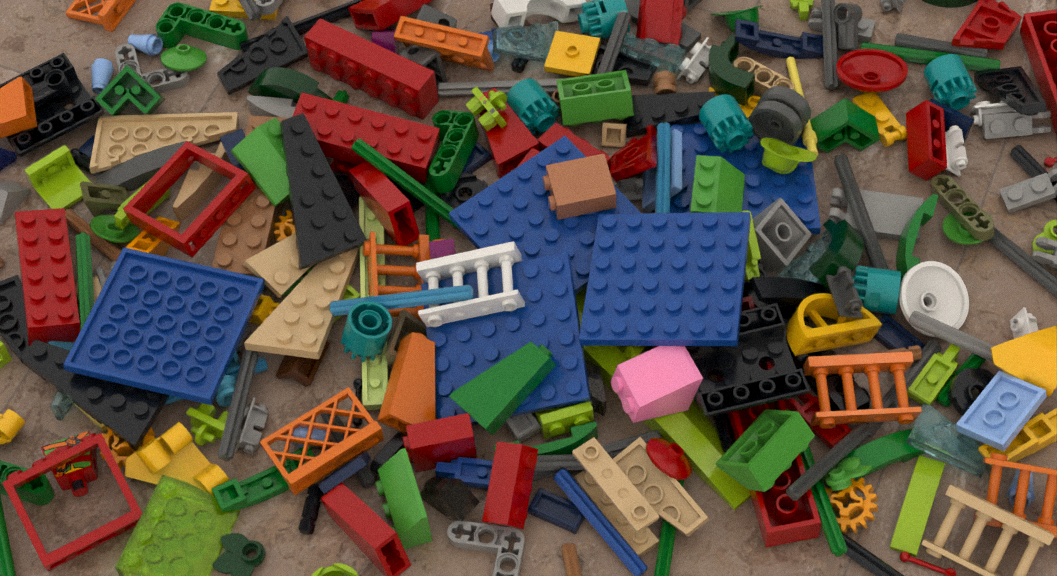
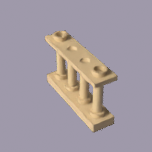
[572,437,659,558]
[921,484,1056,576]

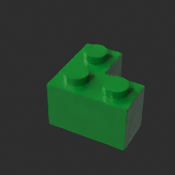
[95,65,166,116]
[810,98,880,153]

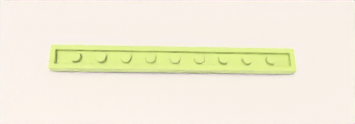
[359,197,389,410]

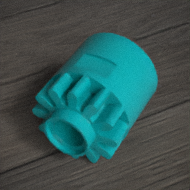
[578,0,630,39]
[923,54,977,110]
[506,78,560,135]
[699,94,754,153]
[852,265,901,314]
[340,301,392,362]

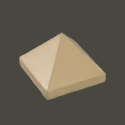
[601,122,627,148]

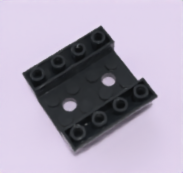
[0,53,105,157]
[685,303,810,418]

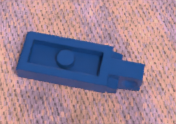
[435,457,493,489]

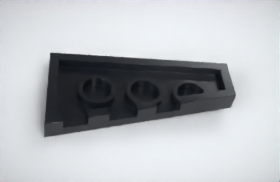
[217,16,308,95]
[554,44,657,86]
[974,66,1046,116]
[623,91,716,138]
[0,275,30,364]

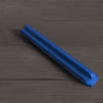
[554,469,648,576]

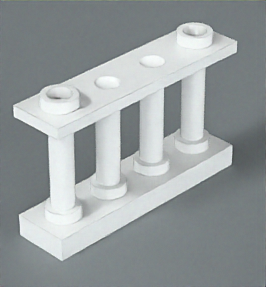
[416,241,525,327]

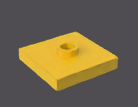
[544,31,601,77]

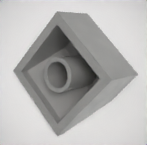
[753,198,812,273]

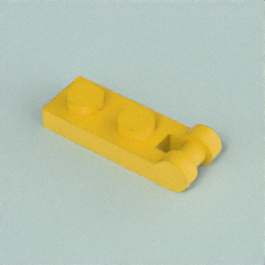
[852,93,907,147]

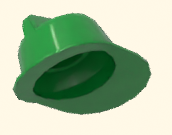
[710,5,763,33]

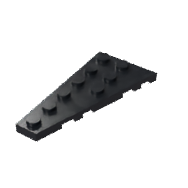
[280,113,367,270]
[22,339,169,451]

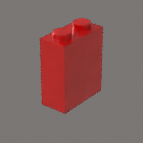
[403,413,477,473]

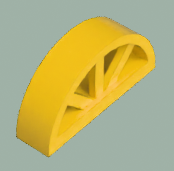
[786,293,882,356]

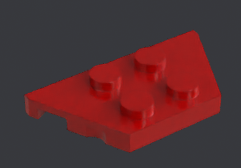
[951,0,1022,50]
[610,124,657,182]

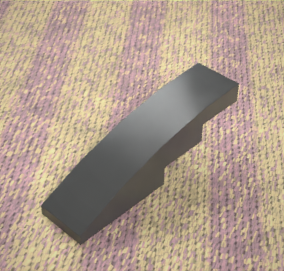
[96,141,186,191]

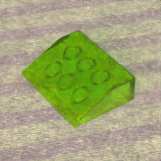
[115,475,241,576]

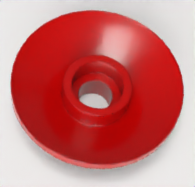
[646,437,692,480]

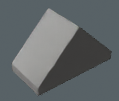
[0,180,32,226]

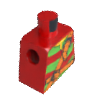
[41,431,98,497]

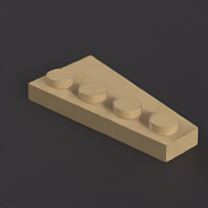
[243,233,313,298]
[613,437,709,537]

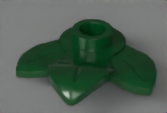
[212,533,266,576]

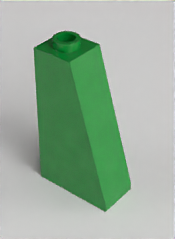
[449,342,556,436]

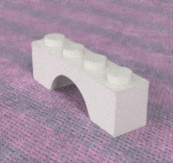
[491,0,586,32]

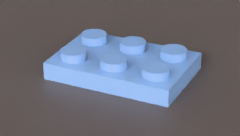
[642,129,682,212]
[956,371,1047,452]

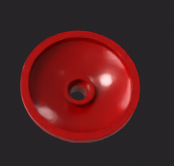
[836,49,908,93]

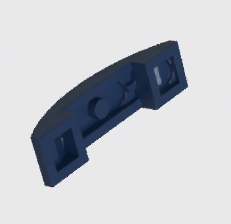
[735,19,824,59]

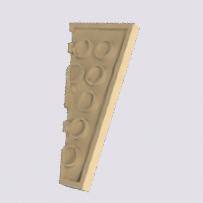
[89,112,239,174]
[244,247,360,359]

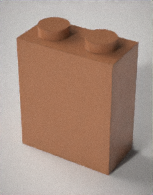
[542,154,616,220]

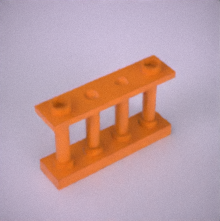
[363,231,431,323]
[803,352,922,428]
[973,453,1057,538]

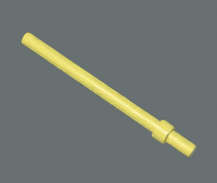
[786,57,818,156]

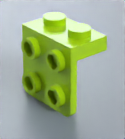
[24,145,90,210]
[535,401,594,440]

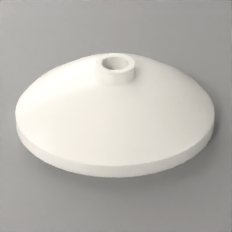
[899,261,969,337]

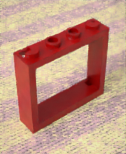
[123,141,256,258]
[2,433,146,571]

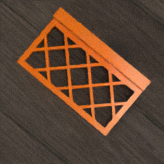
[65,0,136,32]
[394,16,495,72]
[259,387,384,496]

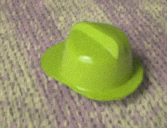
[760,137,817,174]

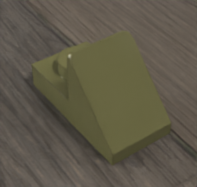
[80,181,128,217]

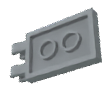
[828,188,924,243]

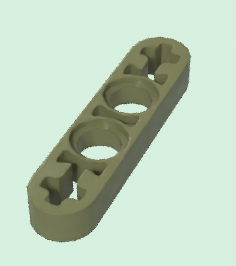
[931,175,994,241]

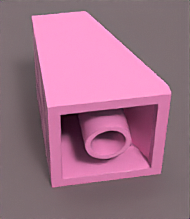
[611,346,703,423]

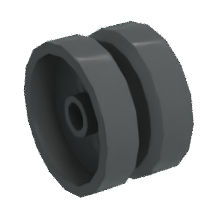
[749,86,811,146]

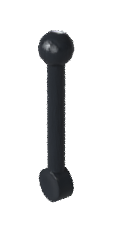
[352,379,363,427]

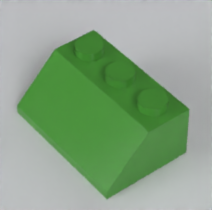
[556,70,634,126]
[231,117,290,207]
[690,155,745,213]
[715,409,815,492]
[375,448,433,550]

